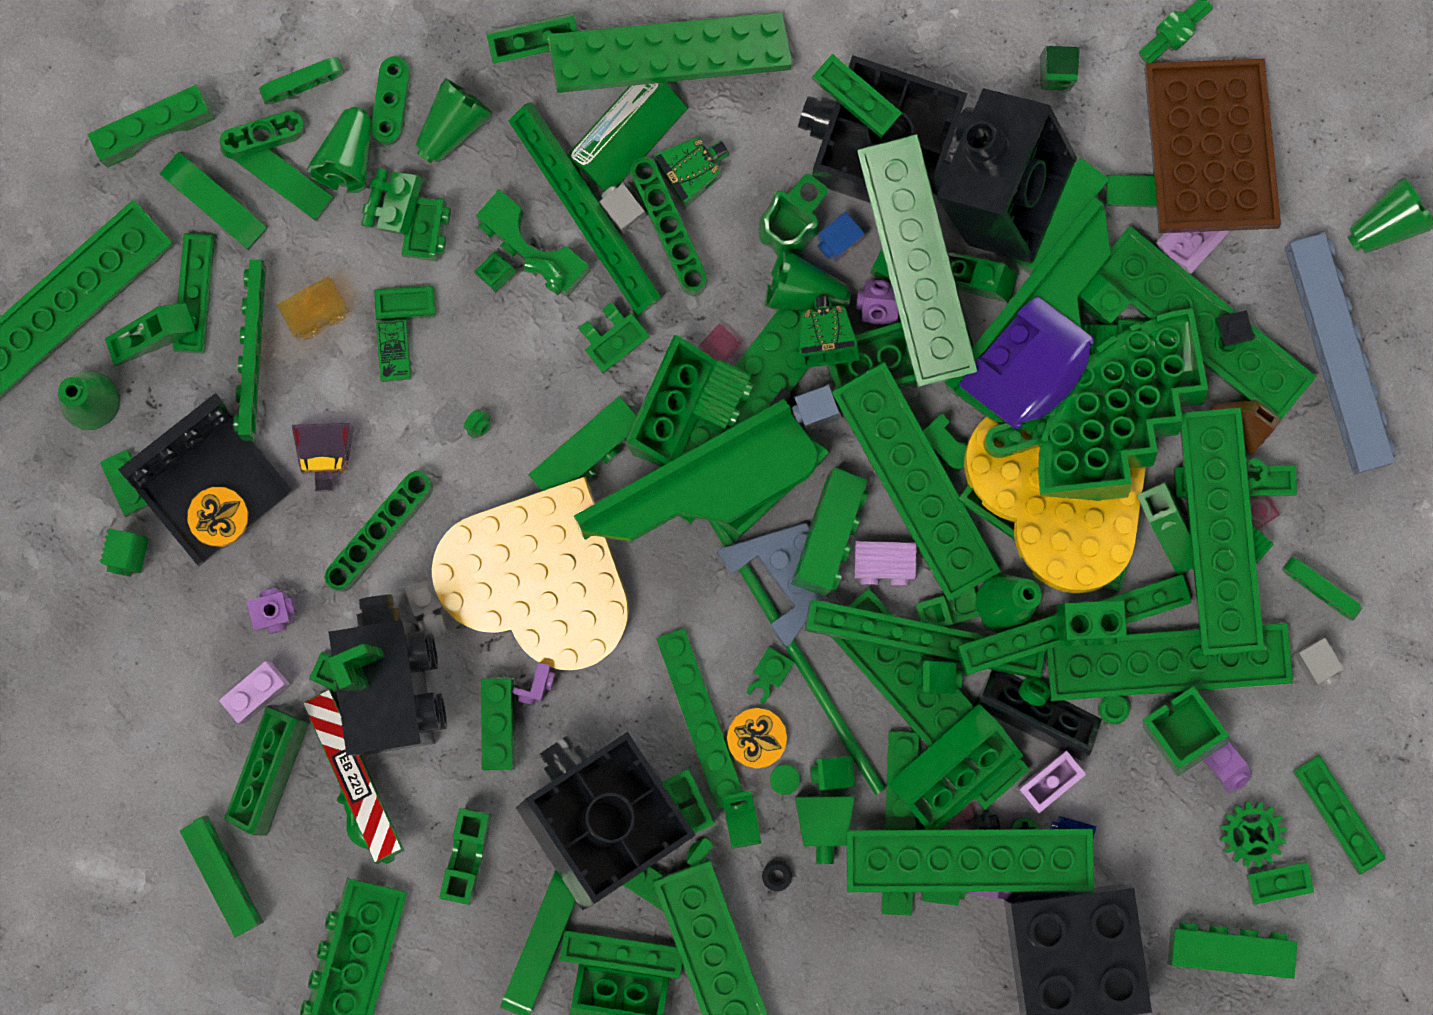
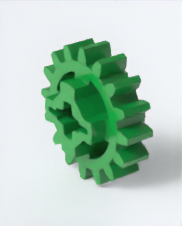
[1219,801,1287,868]

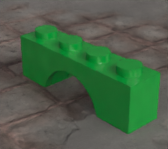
[87,85,215,168]
[476,189,591,297]

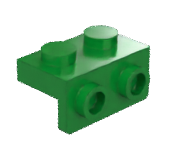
[401,198,451,262]

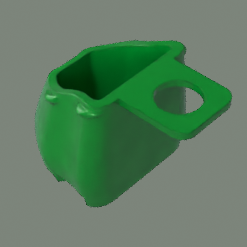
[759,174,828,255]

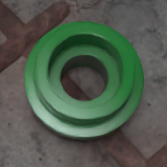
[464,409,491,438]

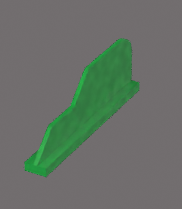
[944,197,1111,424]
[574,399,818,542]

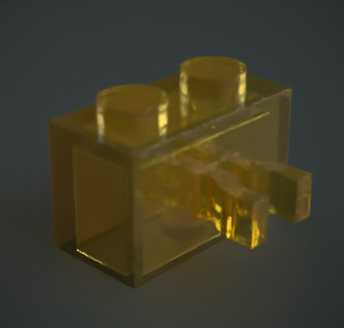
[276,276,350,340]

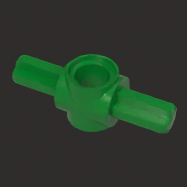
[1139,0,1213,63]

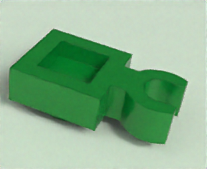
[747,647,794,703]

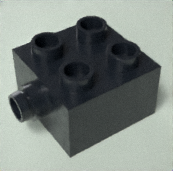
[798,55,968,203]
[933,88,1077,264]
[328,594,447,756]
[516,732,696,910]
[1004,884,1152,1015]

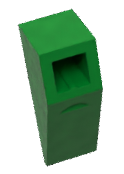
[948,252,1018,303]
[1137,481,1193,575]
[810,756,855,790]

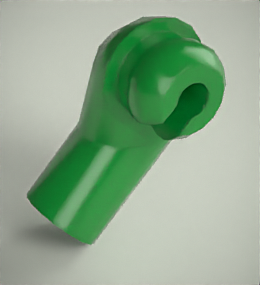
[525,257,564,291]

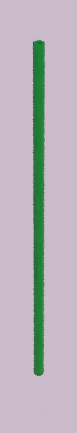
[708,520,885,795]

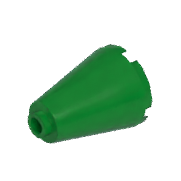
[415,78,493,163]
[307,107,371,193]
[1347,178,1433,254]
[765,250,851,311]
[58,371,120,430]
[975,574,1042,633]

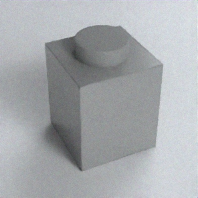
[599,184,646,235]
[1293,638,1344,687]

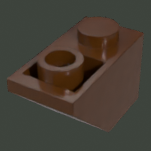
[1210,400,1280,455]

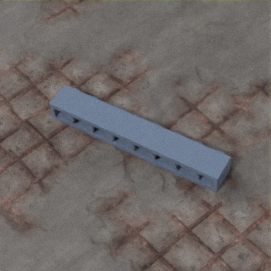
[1285,233,1396,475]

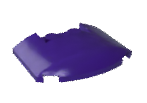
[959,296,1094,430]

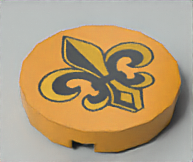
[187,487,249,547]
[727,708,787,768]

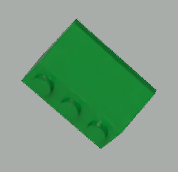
[570,964,669,1015]

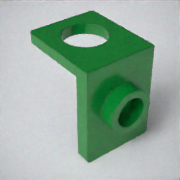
[722,791,761,849]

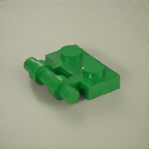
[361,168,423,235]

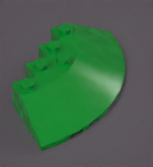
[1038,308,1208,501]

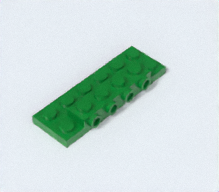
[300,877,407,1015]

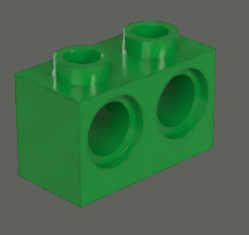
[1057,600,1127,646]
[661,769,715,834]

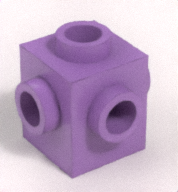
[856,280,899,325]
[247,588,296,634]

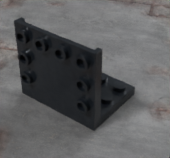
[118,393,293,567]

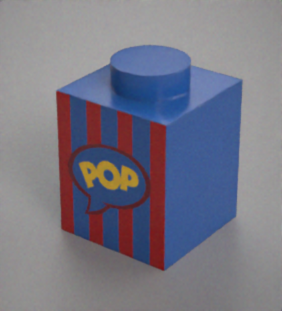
[817,211,865,262]

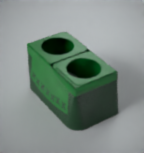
[1040,46,1080,91]

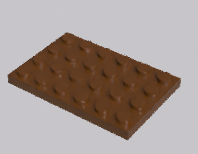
[1144,58,1281,233]

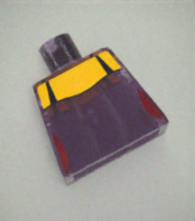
[292,423,354,492]

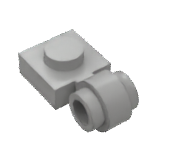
[405,579,447,639]

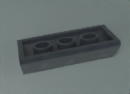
[974,670,1102,761]

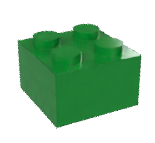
[1143,686,1229,777]

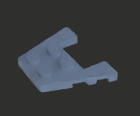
[716,523,841,648]

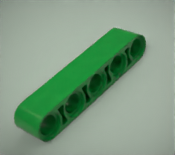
[631,157,707,296]
[324,471,433,592]
[500,870,576,1015]

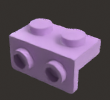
[1157,231,1230,274]

